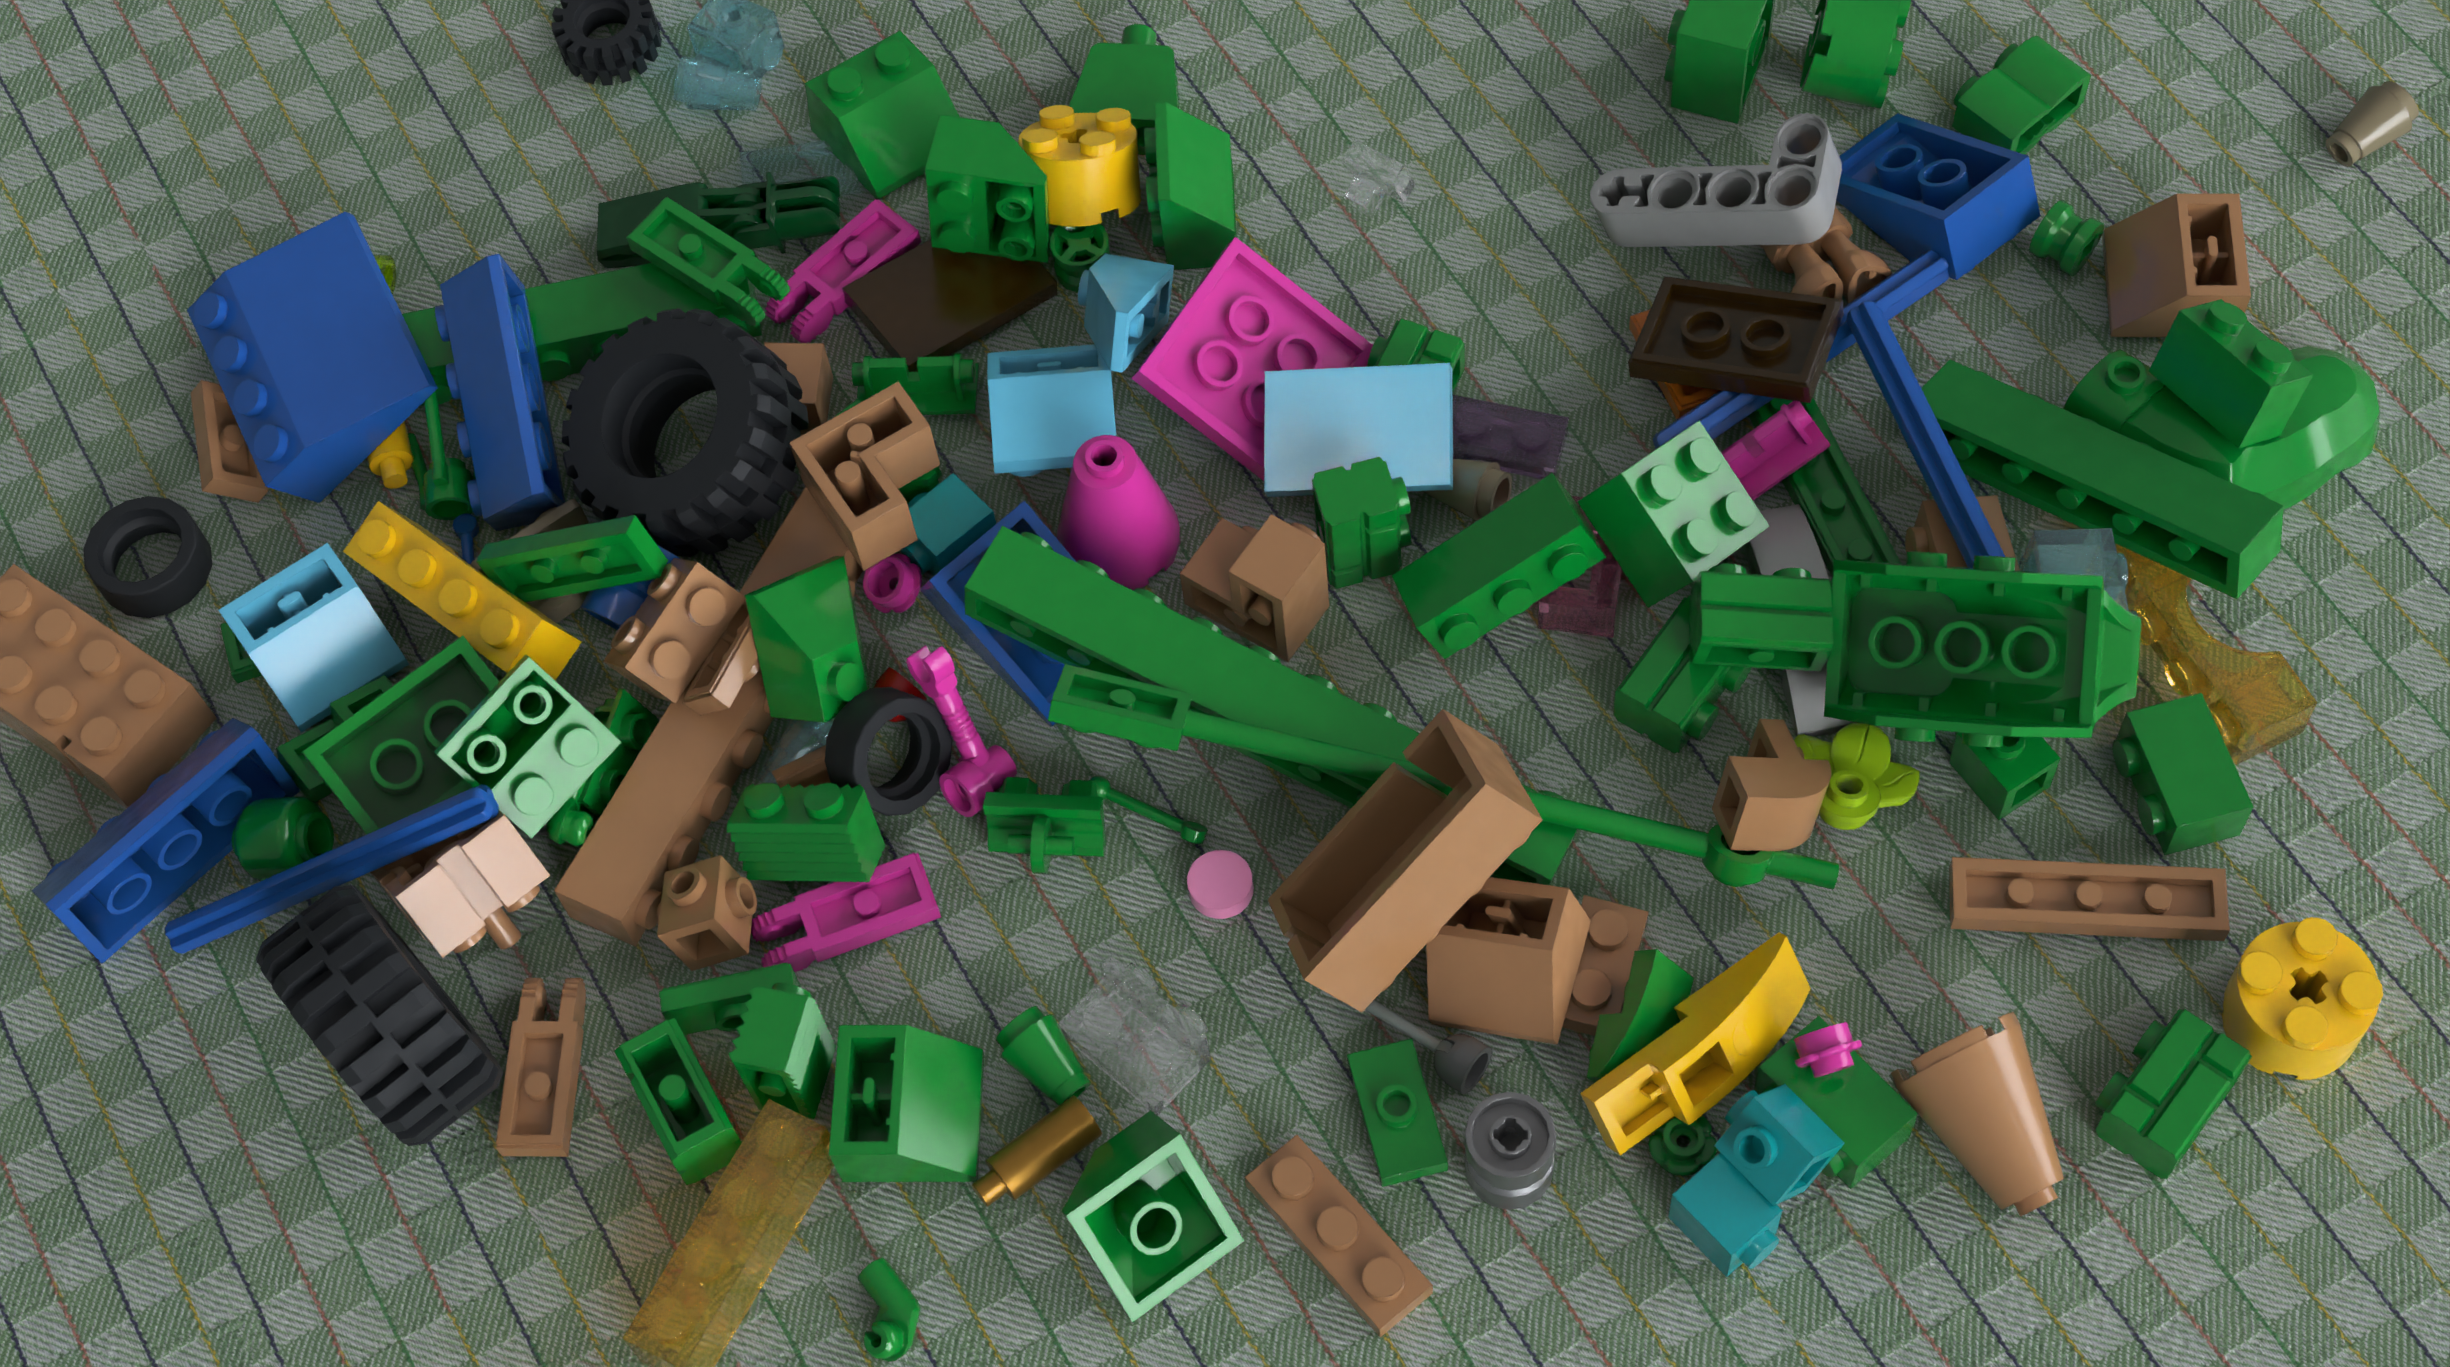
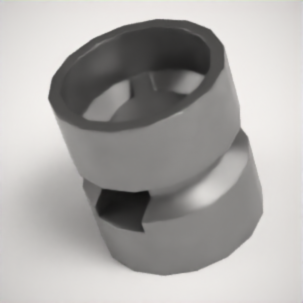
[1465,1091,1556,1210]

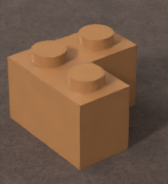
[789,382,940,571]
[1180,514,1330,662]

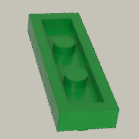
[476,515,668,602]

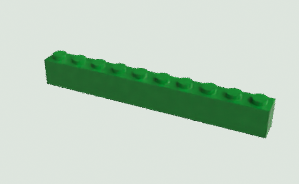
[964,526,1578,885]

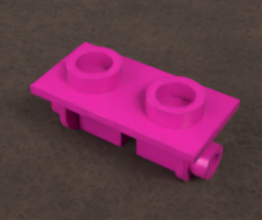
[1721,401,1831,501]

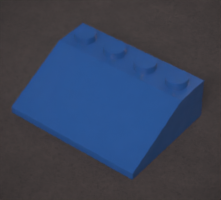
[187,212,438,503]

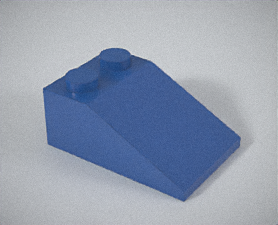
[1836,113,2041,280]
[920,500,1076,727]

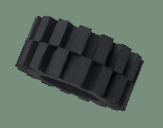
[551,0,662,86]

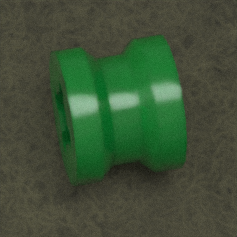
[2029,200,2105,276]
[1050,224,1110,293]

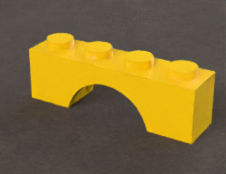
[343,501,582,681]

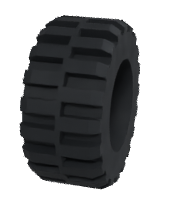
[562,308,809,557]
[256,884,503,1146]

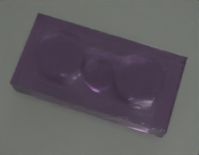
[1452,394,1569,479]

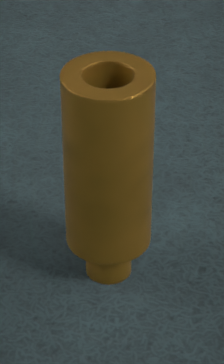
[971,1095,1102,1207]

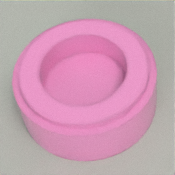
[1187,850,1254,919]

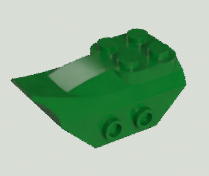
[1824,551,2142,747]

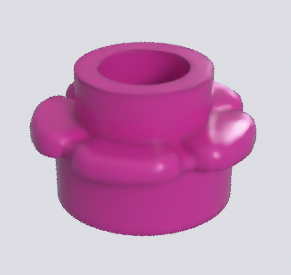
[863,554,922,613]
[1794,1022,1862,1078]

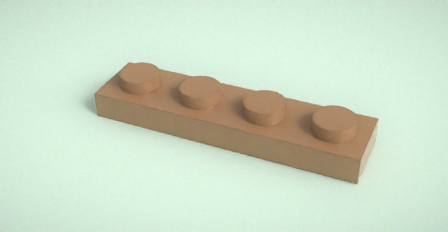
[1949,857,2230,941]

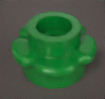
[1648,1116,1717,1176]

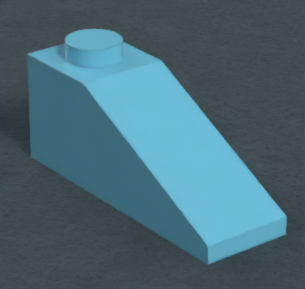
[1078,253,1174,373]

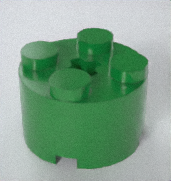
[1800,0,1911,109]

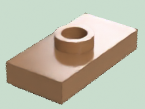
[683,601,760,716]

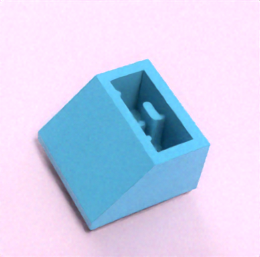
[987,344,1117,477]
[218,543,409,733]

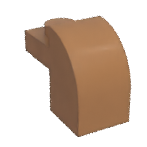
[1712,719,1831,851]

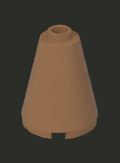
[1889,1012,2064,1217]

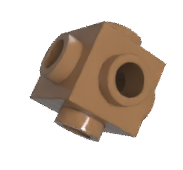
[657,855,757,971]

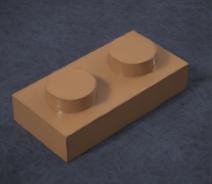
[191,380,269,503]
[1563,895,1649,1036]

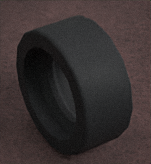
[83,496,212,618]
[825,687,952,816]

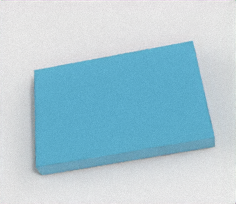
[1264,363,1453,497]

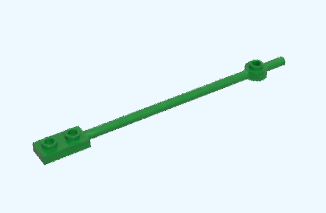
[1048,664,1839,890]

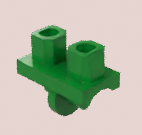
[983,777,1106,874]

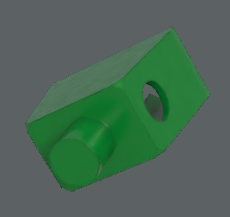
[1069,24,1179,155]

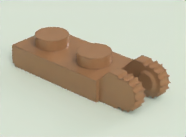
[496,978,586,1157]

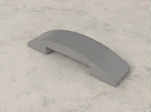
[1743,504,1855,737]

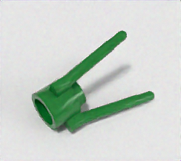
[408,391,476,520]

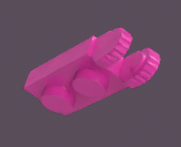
[765,199,921,343]
[751,853,941,973]

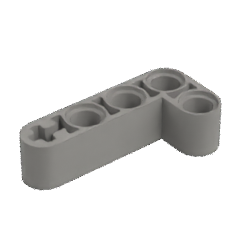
[1590,113,1842,247]

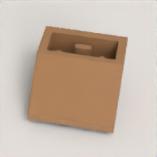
[2102,194,2251,337]
[1426,877,1591,1045]

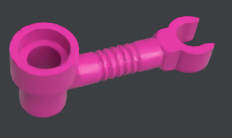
[906,645,1017,817]

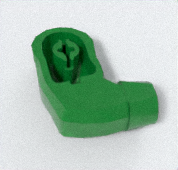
[2063,346,2380,511]

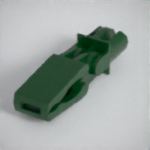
[597,172,840,269]

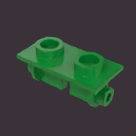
[852,353,979,415]
[578,689,659,817]

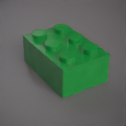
[302,636,499,835]

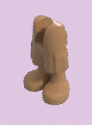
[1759,205,1893,304]

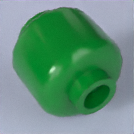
[231,797,334,881]

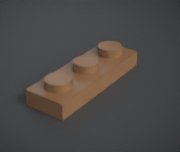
[1245,1135,1433,1338]

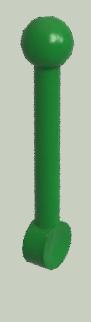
[1090,776,1208,844]

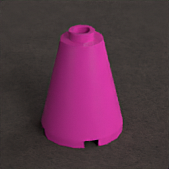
[1057,435,1180,590]

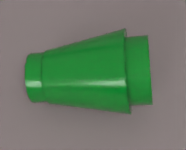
[996,1006,1091,1106]

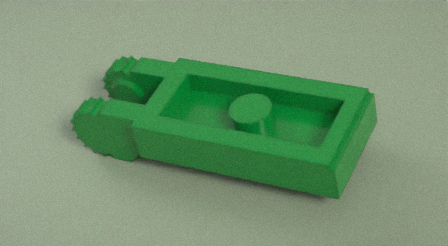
[626,197,791,327]

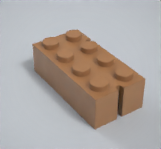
[0,564,216,808]
[1268,709,1543,1012]

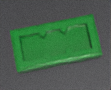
[659,963,801,1035]
[1347,1038,1448,1187]

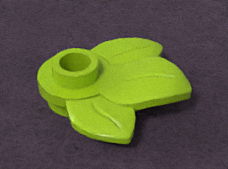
[1794,722,1920,830]

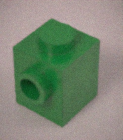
[1949,732,2061,820]

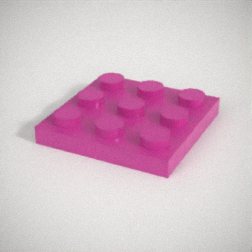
[1131,237,1373,481]

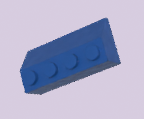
[435,254,565,531]
[32,718,300,964]

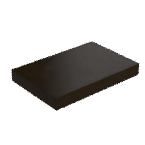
[842,239,1058,372]
[1628,276,1844,403]

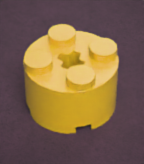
[1018,105,1141,227]
[2222,917,2383,1080]

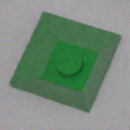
[745,556,869,723]
[1062,1110,1244,1322]

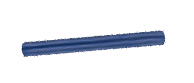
[1653,250,1949,449]
[1846,301,2005,568]
[165,785,499,954]

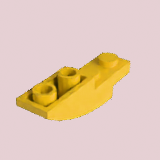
[1580,932,1811,1156]

